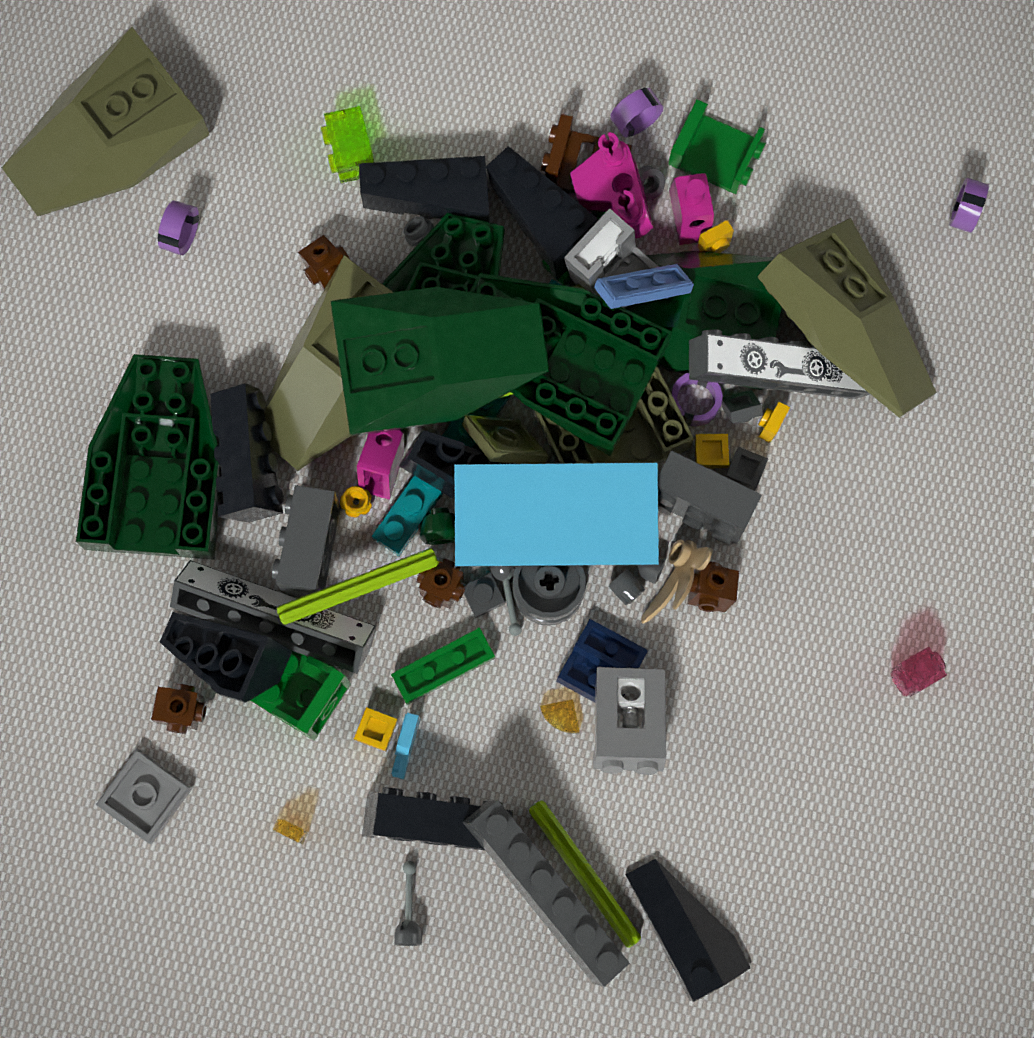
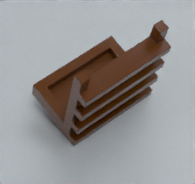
[541,114,633,194]

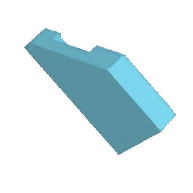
[391,713,420,780]

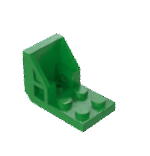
[250,650,351,741]

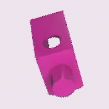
[669,173,714,246]
[357,429,404,500]

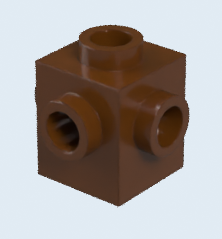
[298,235,350,289]
[416,558,467,609]
[687,562,739,613]
[151,684,207,734]

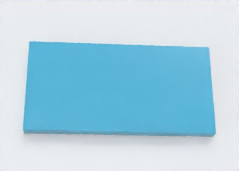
[455,463,659,566]

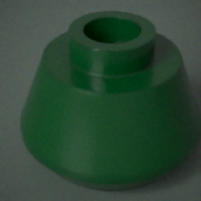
[419,508,455,545]

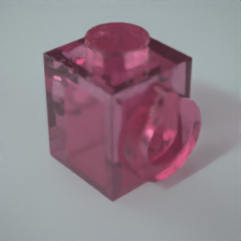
[891,647,947,697]

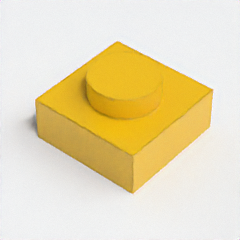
[697,220,734,253]
[758,402,790,443]
[694,434,729,468]
[354,707,398,752]

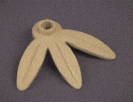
[641,539,713,624]

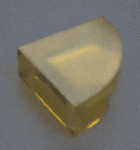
[540,699,580,734]
[272,818,308,844]

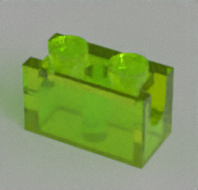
[321,106,375,183]

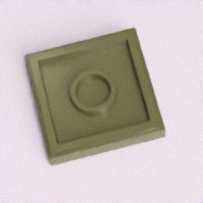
[462,415,549,464]

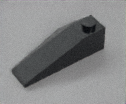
[159,612,292,703]
[625,859,751,1002]

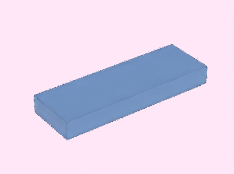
[594,264,694,309]

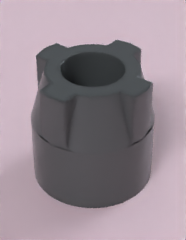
[608,569,645,606]

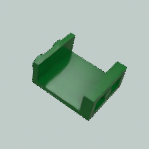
[668,99,766,194]

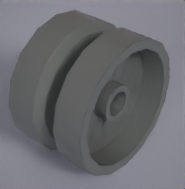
[513,565,586,625]

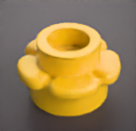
[340,486,372,518]

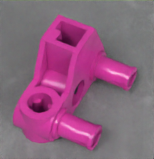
[570,132,653,239]

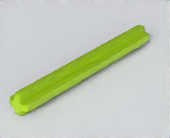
[277,548,438,625]
[529,800,641,948]

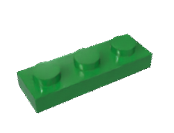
[391,627,495,705]

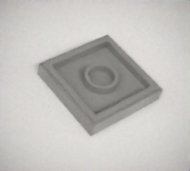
[95,749,193,844]

